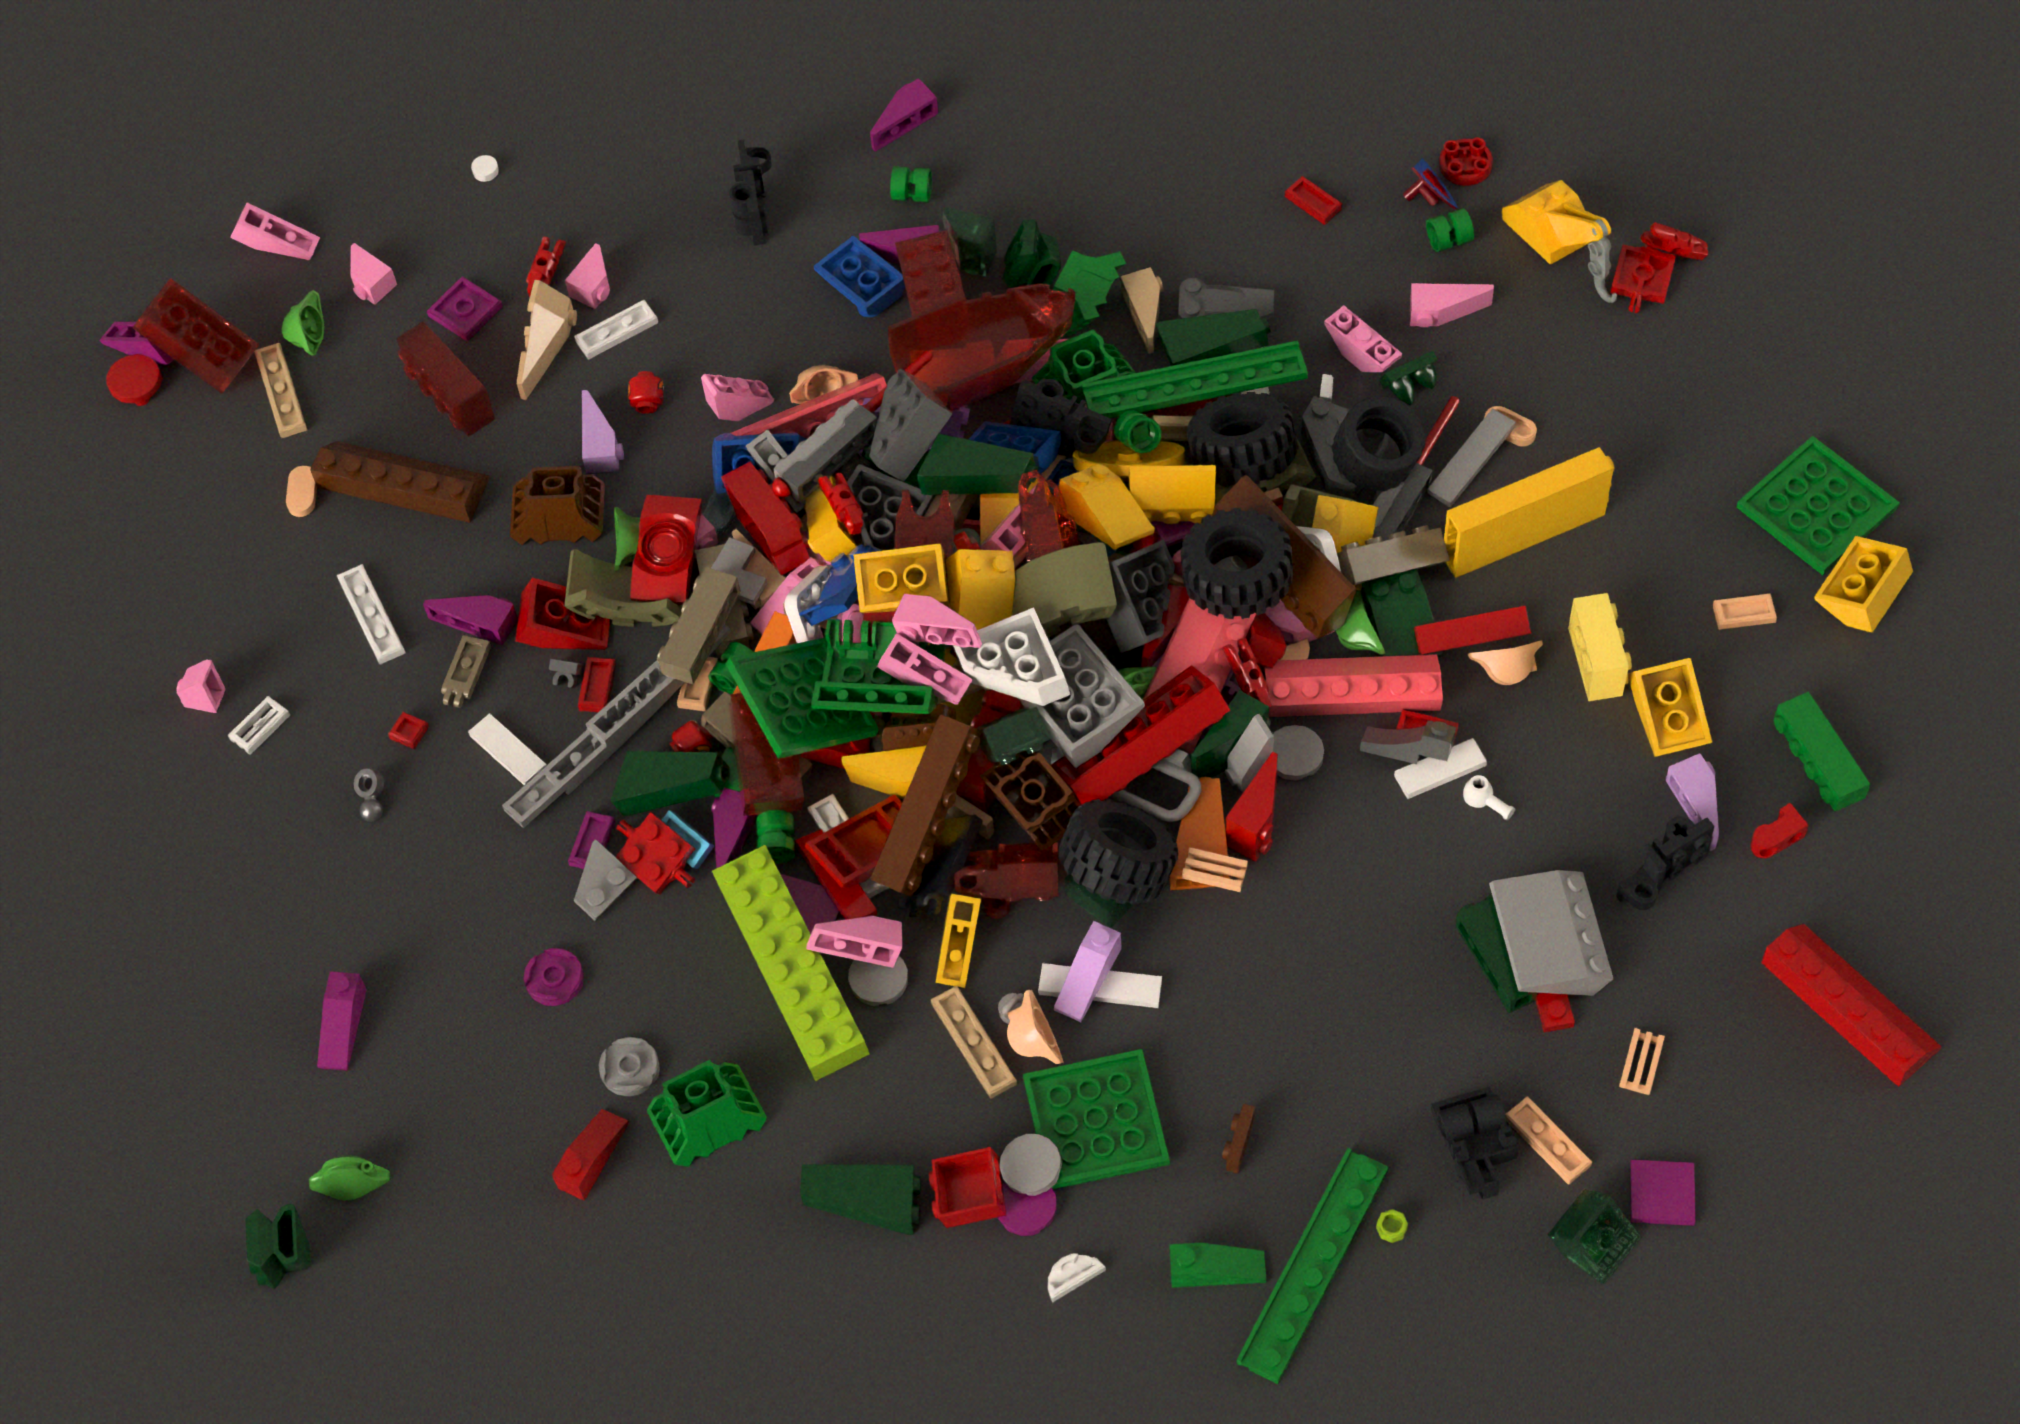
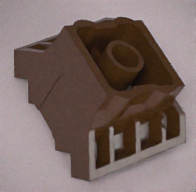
[510,466,605,545]
[881,703,957,751]
[980,744,1081,851]

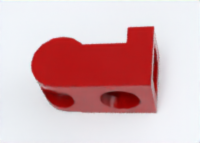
[1750,803,1808,858]

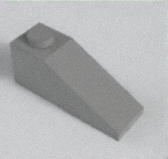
[745,429,805,514]
[1225,714,1274,794]

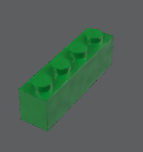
[1774,691,1870,812]

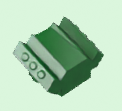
[1047,250,1126,339]
[1031,329,1136,404]
[647,1059,767,1167]

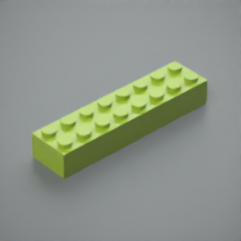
[712,845,870,1081]

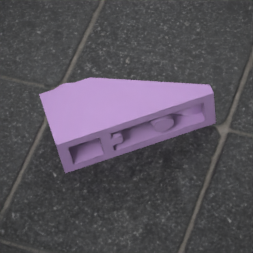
[582,390,624,474]
[1666,753,1719,851]
[1054,921,1121,1022]

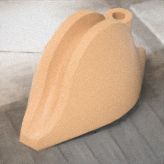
[789,365,858,404]
[1468,640,1543,685]
[1007,990,1064,1064]

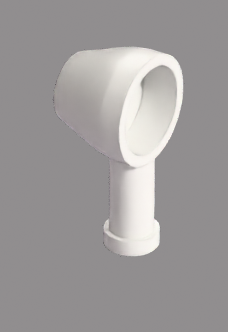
[1463,775,1515,820]

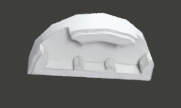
[1048,1253,1106,1302]

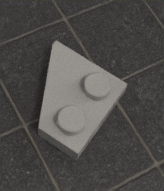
[574,839,637,921]

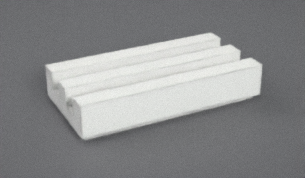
[228,696,290,755]

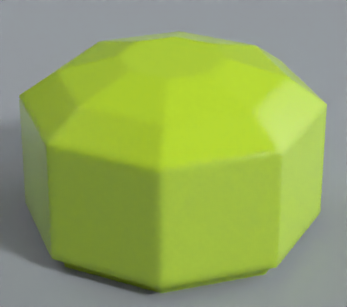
[1376,1209,1408,1243]

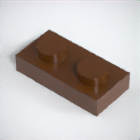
[1222,1103,1255,1174]

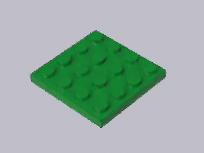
[1736,436,1900,576]
[726,637,879,759]
[1023,1049,1170,1189]

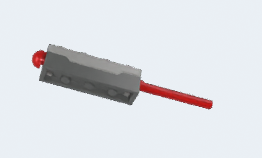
[772,350,933,503]
[1372,396,1460,541]

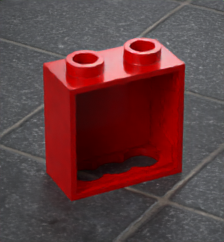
[929,1147,1006,1228]

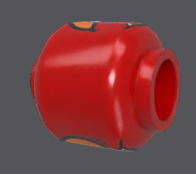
[628,371,664,414]
[669,720,714,752]

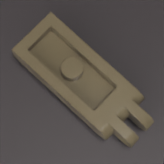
[441,635,491,708]

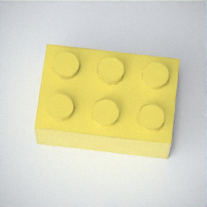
[1568,593,1632,701]

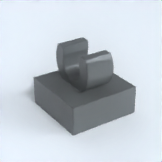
[549,659,586,688]

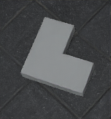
[711,537,767,606]

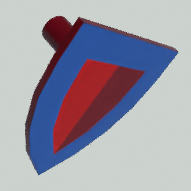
[1403,158,1458,210]

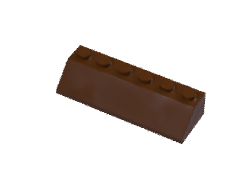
[310,441,490,523]
[1212,475,1357,639]
[870,714,981,897]

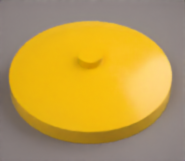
[1073,440,1185,481]

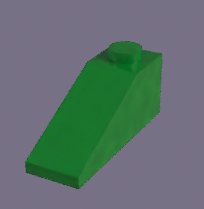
[1169,1243,1266,1288]

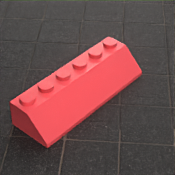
[731,373,887,440]
[1142,598,1256,754]
[1264,654,1443,717]

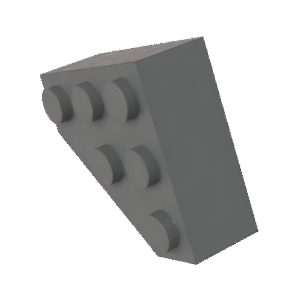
[869,368,952,482]
[1301,396,1389,502]
[847,464,934,551]
[1106,540,1175,653]

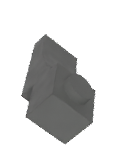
[1360,720,1456,764]

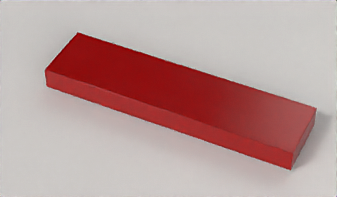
[1413,605,1531,655]
[795,829,877,920]

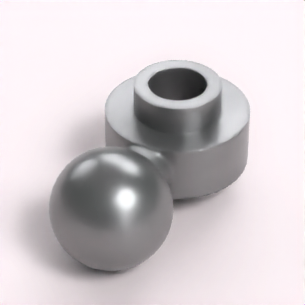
[354,769,384,822]

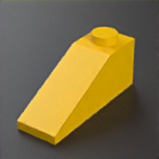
[935,893,981,988]

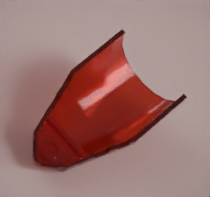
[888,283,1075,413]

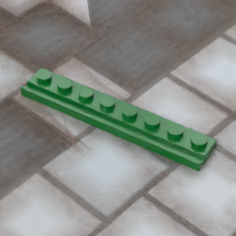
[1082,341,1308,419]
[1236,1148,1389,1384]

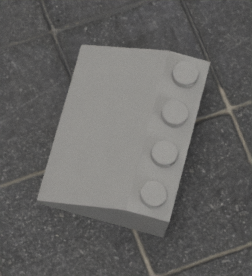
[1018,624,1145,768]
[1489,870,1613,996]

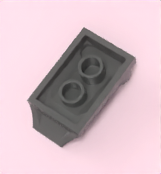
[1178,278,1274,321]

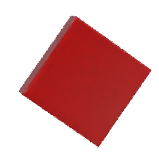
[388,712,429,749]

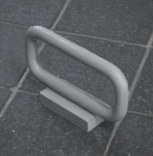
[1110,749,1201,822]

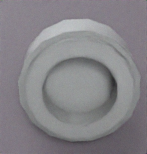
[998,993,1024,1024]

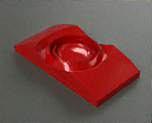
[630,495,703,605]
[805,794,903,888]

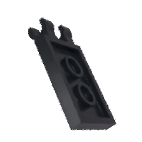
[898,814,983,918]

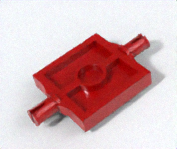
[1610,244,1676,313]
[615,812,696,895]

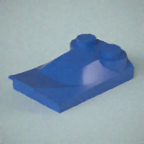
[813,236,907,318]
[968,421,1061,476]
[712,433,808,494]
[799,544,882,626]

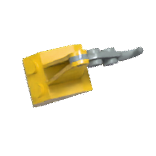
[1502,180,1617,303]

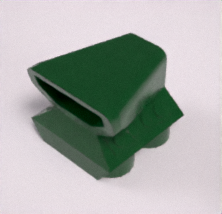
[1002,219,1061,300]
[245,1204,311,1289]

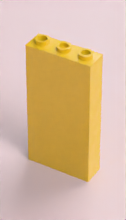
[1444,447,1615,578]

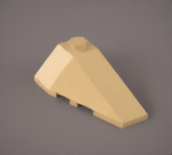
[516,280,577,400]

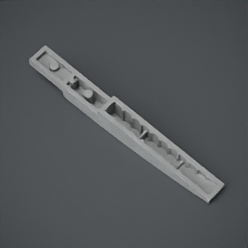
[502,624,731,828]

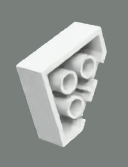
[953,607,1070,706]

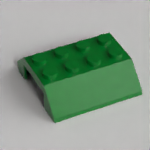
[811,619,945,714]

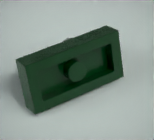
[1379,351,1438,405]

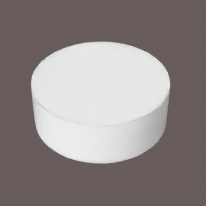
[471,155,499,182]

